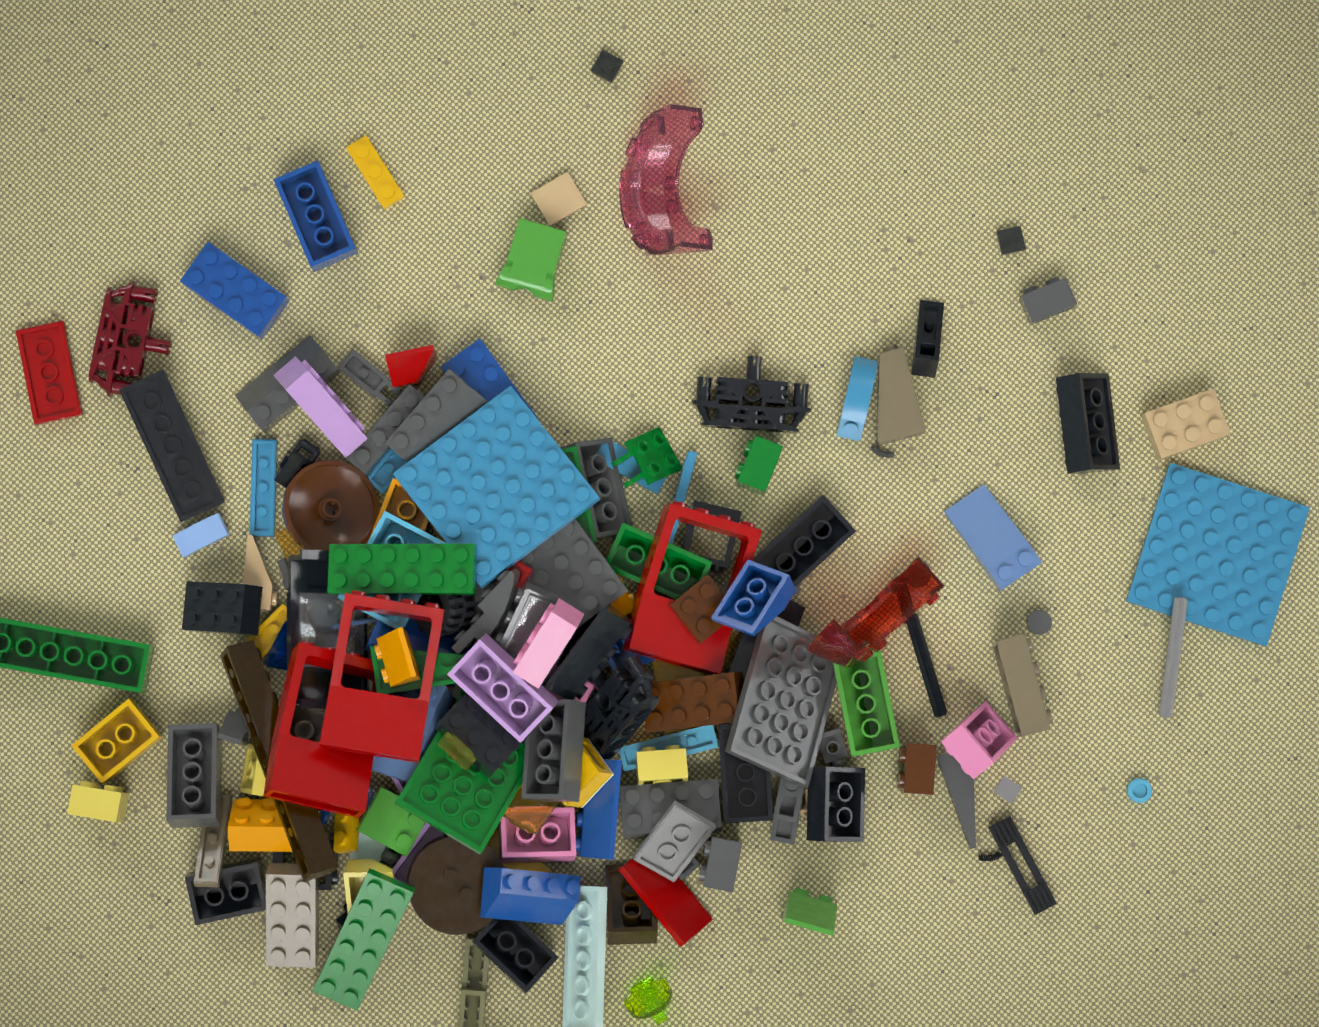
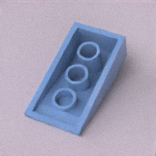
[944,485,1042,592]
[372,685,454,782]

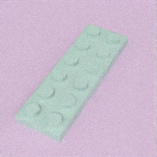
[562,885,607,1027]

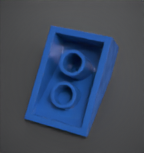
[711,560,796,636]

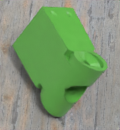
[495,218,568,302]

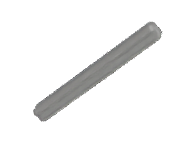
[1159,597,1188,718]

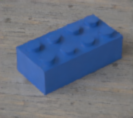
[273,161,358,272]
[180,242,290,340]
[441,339,538,419]

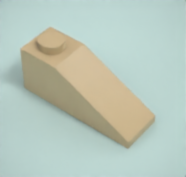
[243,535,279,611]

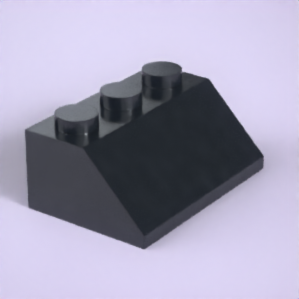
[185,857,266,925]
[472,919,559,994]

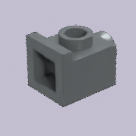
[819,728,849,767]

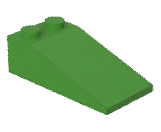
[781,888,837,936]

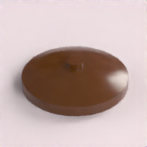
[282,460,380,550]

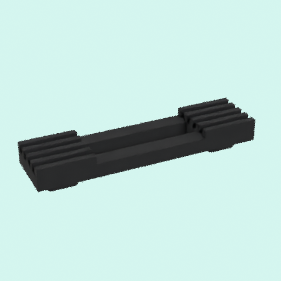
[988,816,1057,915]

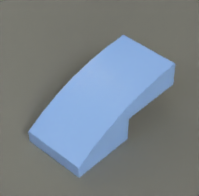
[173,513,230,558]

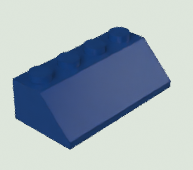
[575,759,622,860]
[480,867,581,925]

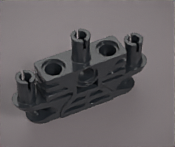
[691,356,812,433]
[584,655,659,759]

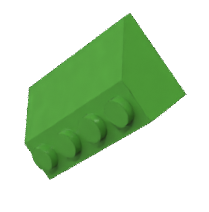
[832,651,900,757]

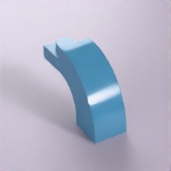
[837,356,878,441]

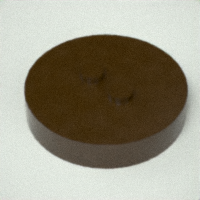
[407,835,504,935]

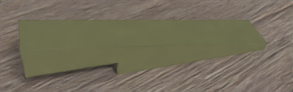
[458,935,490,1027]

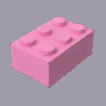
[513,598,584,689]
[941,701,1018,779]
[498,807,576,863]

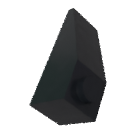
[911,300,944,378]

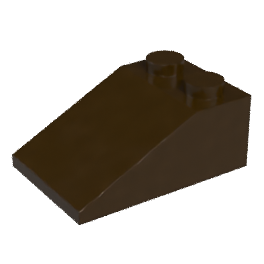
[605,865,658,945]

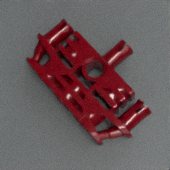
[89,280,172,398]

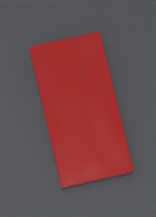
[16,321,83,425]
[619,858,713,947]

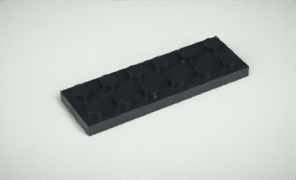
[119,369,225,523]

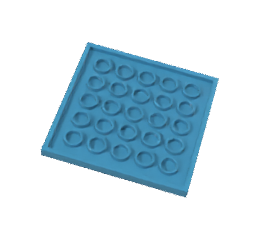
[393,386,600,589]
[1126,463,1310,647]

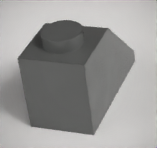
[217,707,250,746]

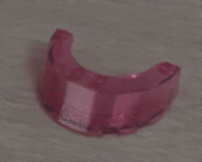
[619,104,713,255]

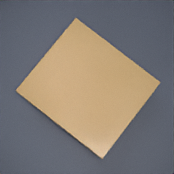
[530,171,587,226]

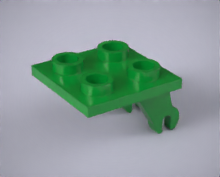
[611,427,683,489]

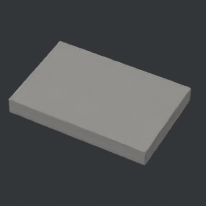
[633,801,716,882]

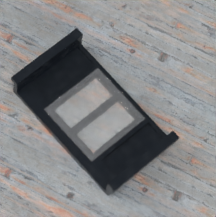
[287,549,367,709]

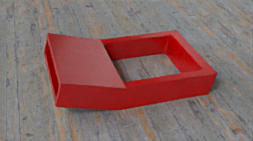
[622,501,762,675]
[320,590,444,763]
[263,641,377,818]

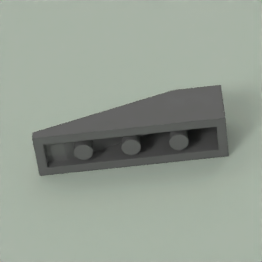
[936,753,976,849]

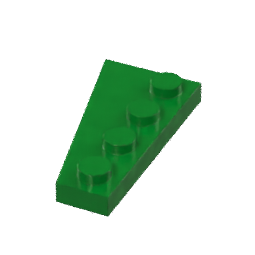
[370,646,465,694]

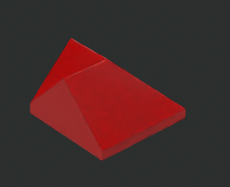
[385,345,438,387]

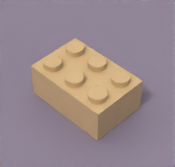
[1141,388,1230,461]

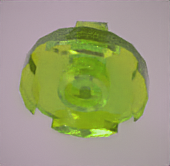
[624,977,673,1026]

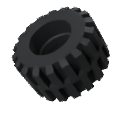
[413,594,475,636]

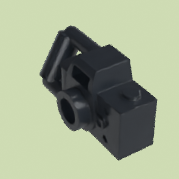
[274,439,320,488]

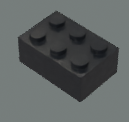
[182,581,263,636]
[434,693,526,779]
[806,766,865,842]

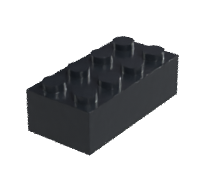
[718,724,773,823]

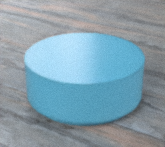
[1127,778,1152,803]

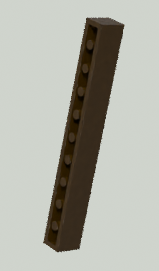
[220,640,338,882]

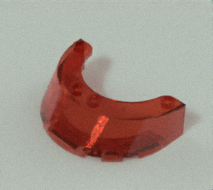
[808,557,945,668]

